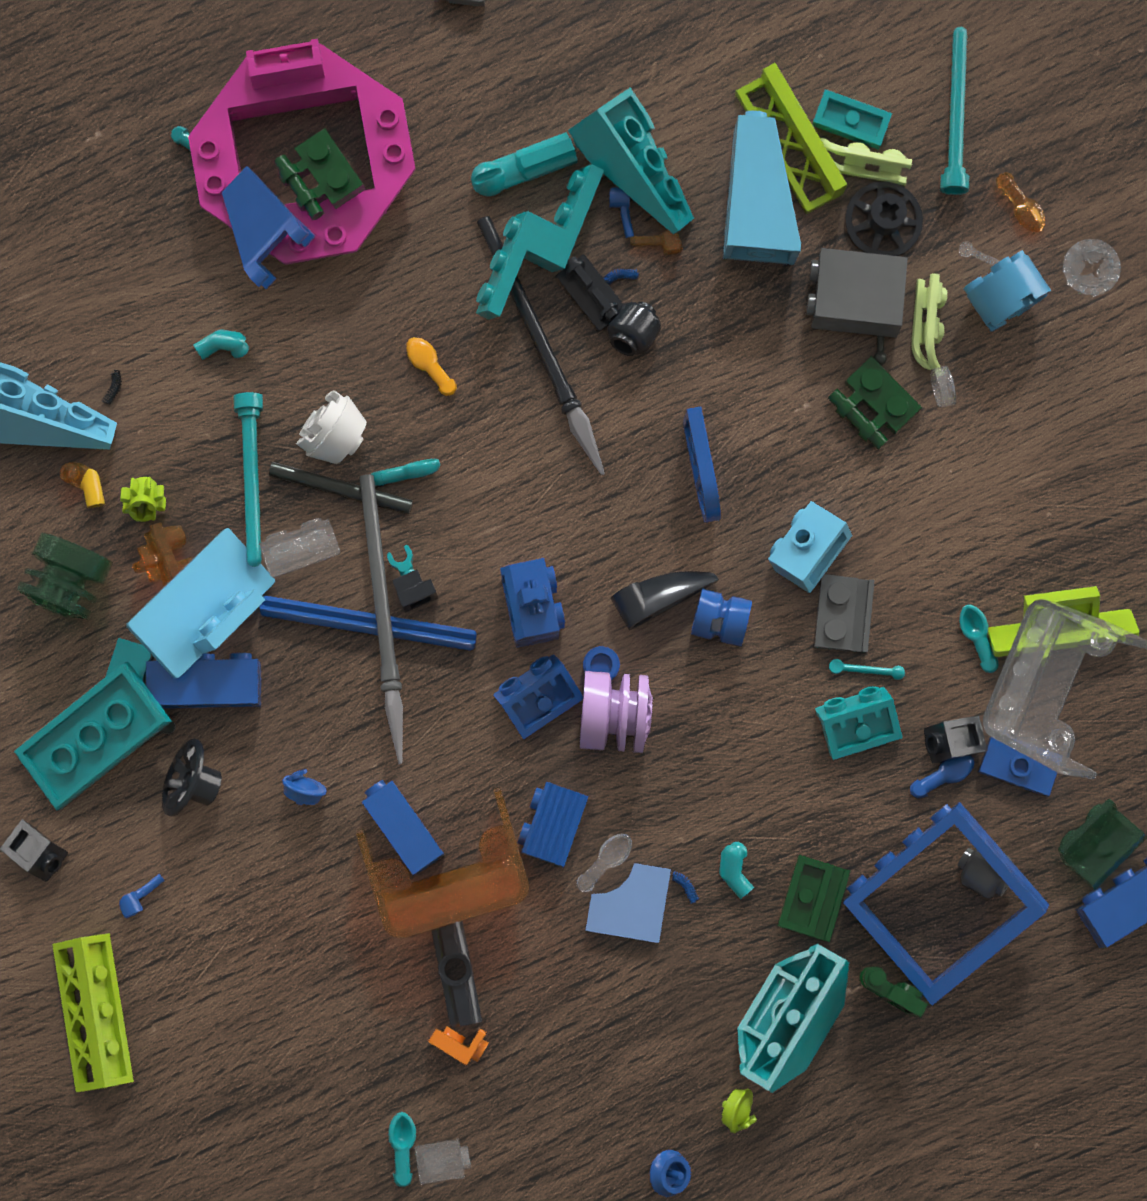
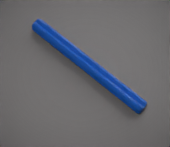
[260,596,477,651]

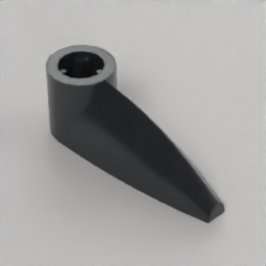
[611,571,719,630]

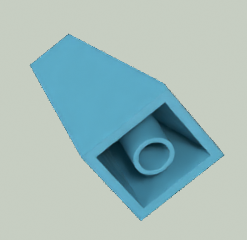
[723,111,801,265]

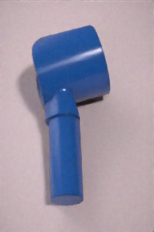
[609,187,634,238]
[119,874,165,918]

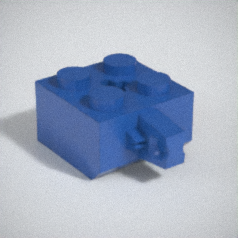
[500,558,565,648]

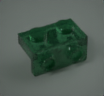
[1058,798,1147,890]

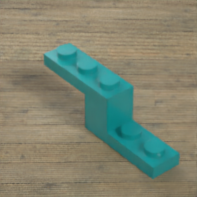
[476,164,604,319]

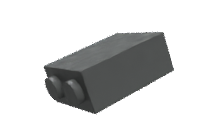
[806,248,908,338]

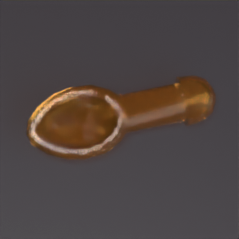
[996,172,1046,232]

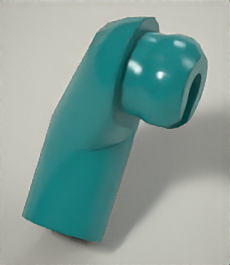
[193,329,249,360]
[719,842,754,899]

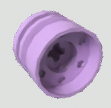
[580,671,652,753]

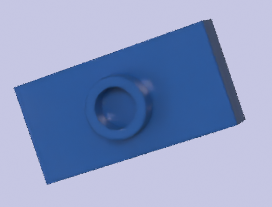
[978,737,1061,797]

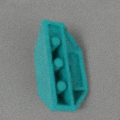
[737,944,849,1093]

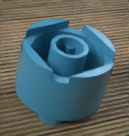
[963,250,1052,332]

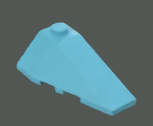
[0,362,117,450]

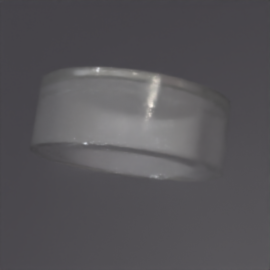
[931,366,956,408]

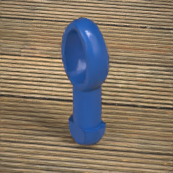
[910,755,975,799]

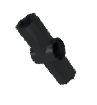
[429,911,483,1028]

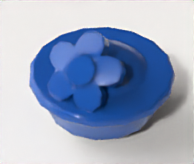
[282,769,327,805]
[650,1150,691,1197]

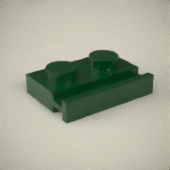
[777,855,851,942]

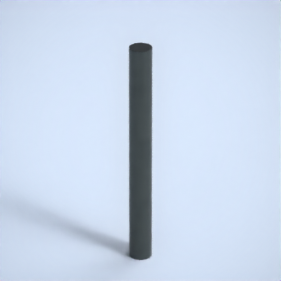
[269,462,413,514]

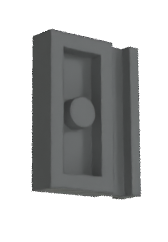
[814,574,875,654]

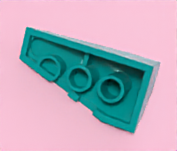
[568,88,694,234]

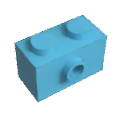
[768,501,853,593]

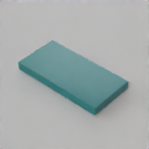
[14,662,172,811]

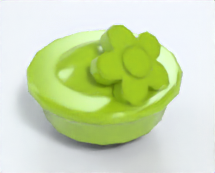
[722,1089,757,1133]

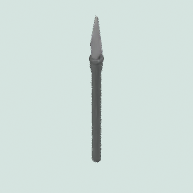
[359,475,403,764]

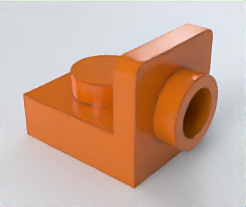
[428,1026,489,1065]

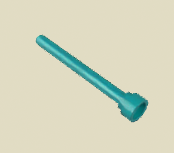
[940,27,969,195]
[233,392,263,567]

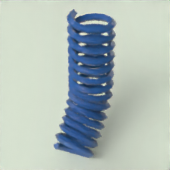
[603,268,639,285]
[672,871,699,904]

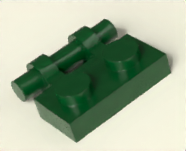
[274,128,366,221]
[827,356,922,450]
[859,967,928,1018]

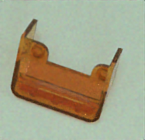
[356,787,529,938]

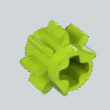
[120,477,166,522]

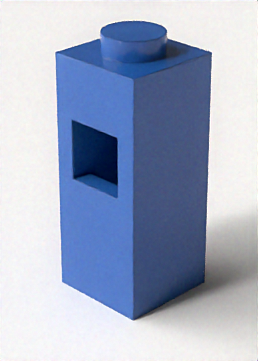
[362,780,444,876]

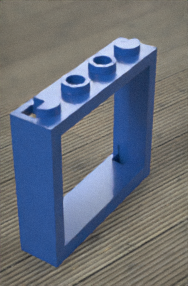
[843,802,1049,1005]

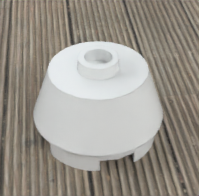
[296,390,367,464]

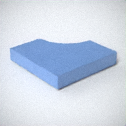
[585,863,671,943]

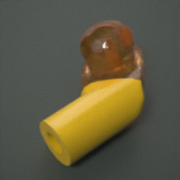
[60,461,105,508]

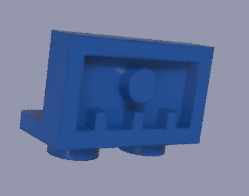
[493,655,584,739]

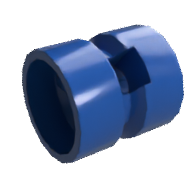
[691,589,752,647]

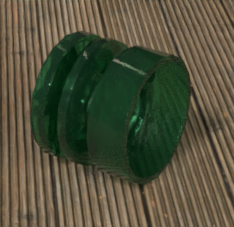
[16,532,113,620]

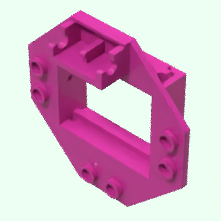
[188,39,416,265]

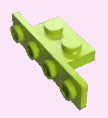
[987,586,1139,657]

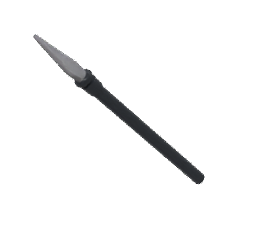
[477,216,605,475]

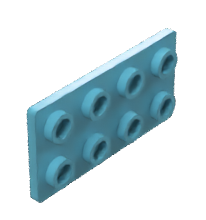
[126,528,275,679]

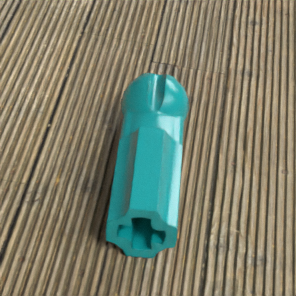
[471,132,578,197]

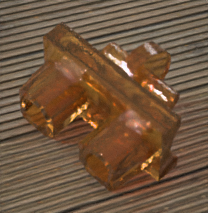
[132,522,193,587]

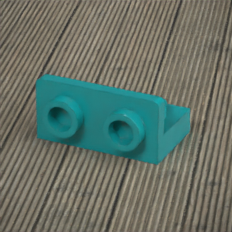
[815,686,903,760]

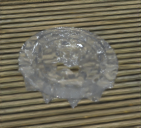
[1062,239,1121,297]

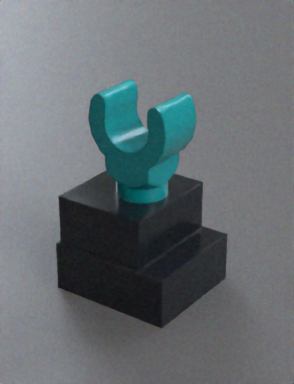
[387,545,438,613]

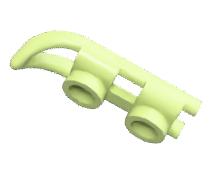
[821,138,912,186]
[911,274,947,372]

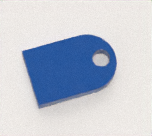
[683,406,721,523]

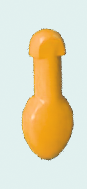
[406,337,457,396]

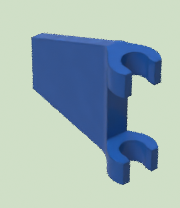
[222,166,316,289]

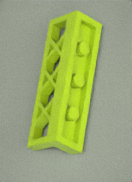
[735,63,847,214]
[52,933,134,1093]

